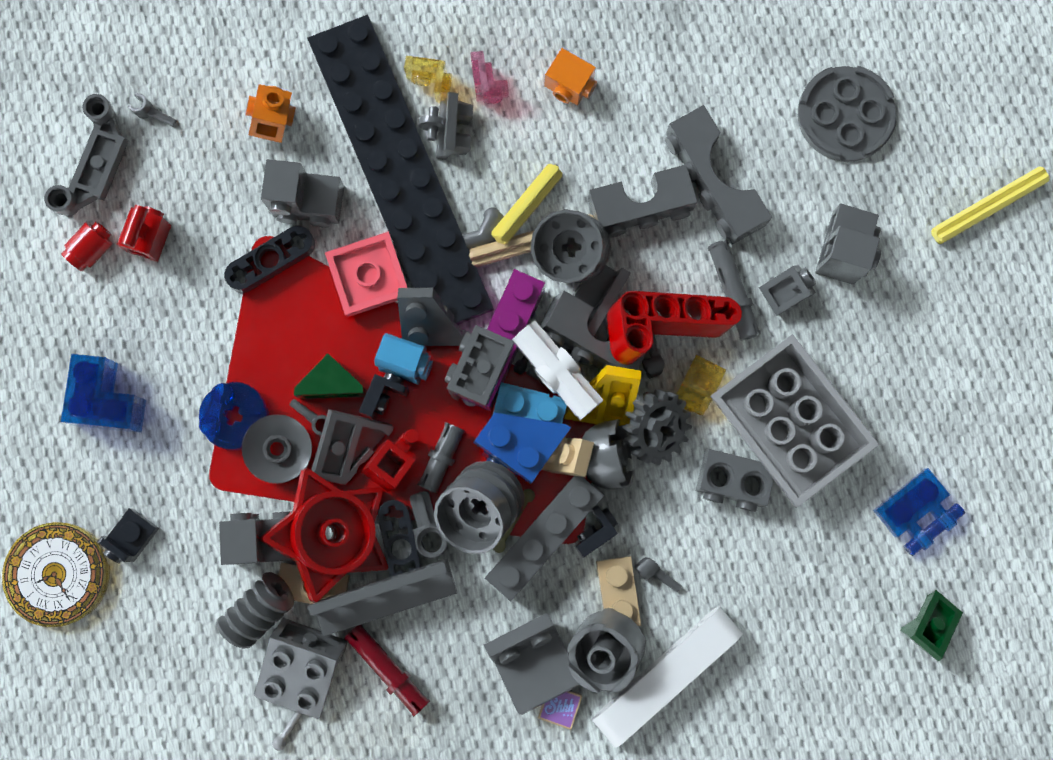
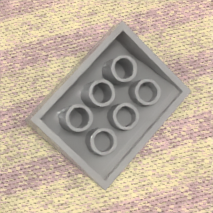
[710,334,879,508]

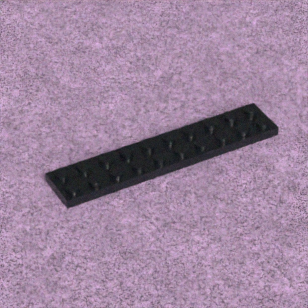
[307,14,494,325]

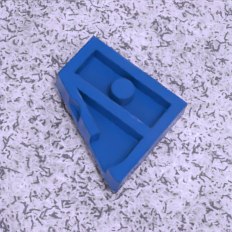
[473,413,571,484]

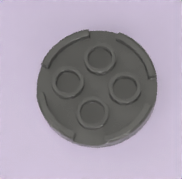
[797,66,897,162]

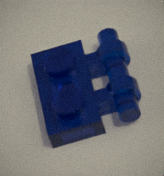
[873,468,965,556]

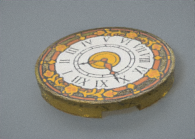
[2,522,110,627]

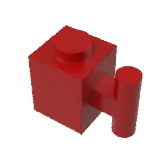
[117,205,172,262]
[361,429,419,492]

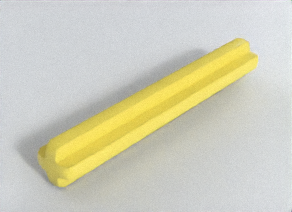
[931,167,1050,244]

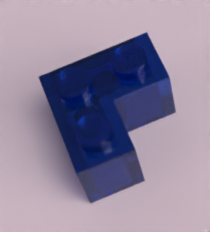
[61,354,146,433]

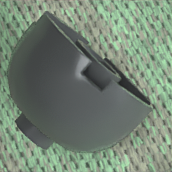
[582,419,634,489]

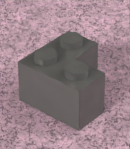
[261,159,344,228]
[815,203,881,285]
[219,511,292,565]

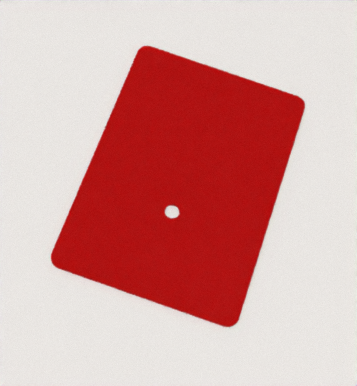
[209,236,596,544]

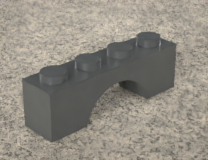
[665,105,772,245]
[485,476,604,602]

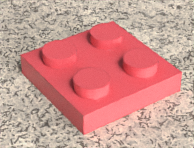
[325,231,408,317]

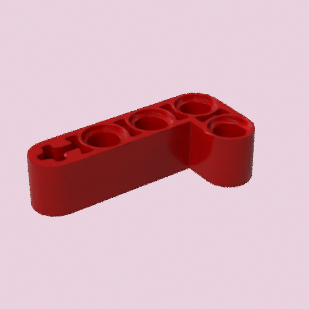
[607,291,742,365]

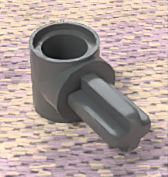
[410,491,449,558]

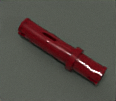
[344,624,430,717]

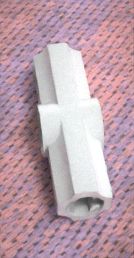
[512,321,603,420]

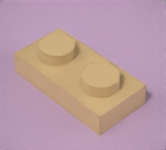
[541,438,594,477]
[596,556,641,626]

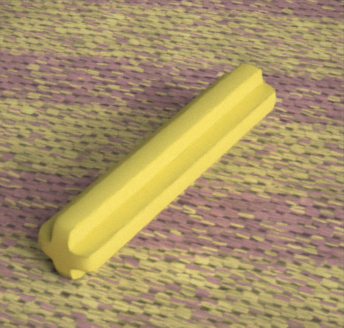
[491,164,563,245]

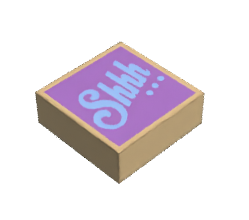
[538,691,582,730]

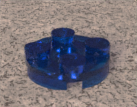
[199,382,269,451]

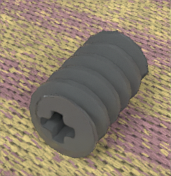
[216,572,294,649]

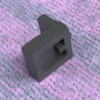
[759,265,816,316]

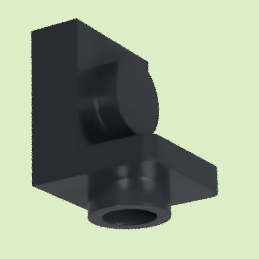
[359,372,409,420]
[574,505,618,558]
[97,508,159,564]

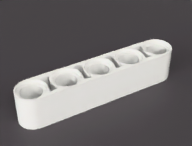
[592,606,743,748]

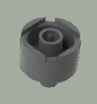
[567,608,646,693]

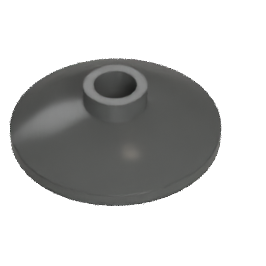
[242,415,312,483]

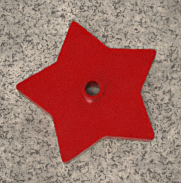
[260,468,389,602]

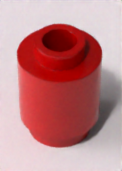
[61,221,113,272]

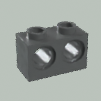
[695,449,774,512]

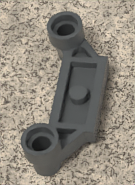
[44,94,129,217]

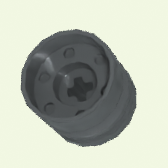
[530,209,611,283]
[434,461,525,554]

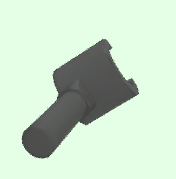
[128,93,177,127]
[642,335,664,379]
[289,399,327,435]
[634,557,682,592]

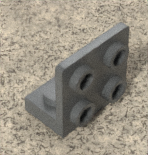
[445,325,515,407]
[484,613,580,715]
[254,618,348,719]

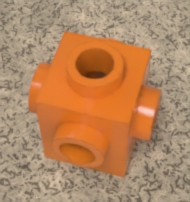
[246,84,296,143]

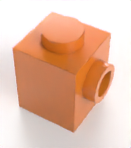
[544,48,597,106]

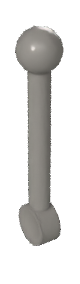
[272,712,302,751]

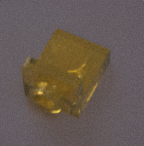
[404,56,452,102]
[676,354,726,415]

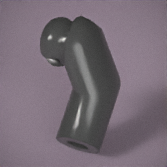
[463,207,504,250]

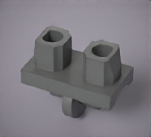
[418,92,473,160]

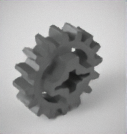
[622,389,692,465]

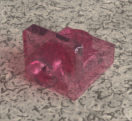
[470,51,509,104]

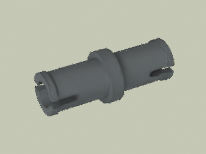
[417,422,466,493]

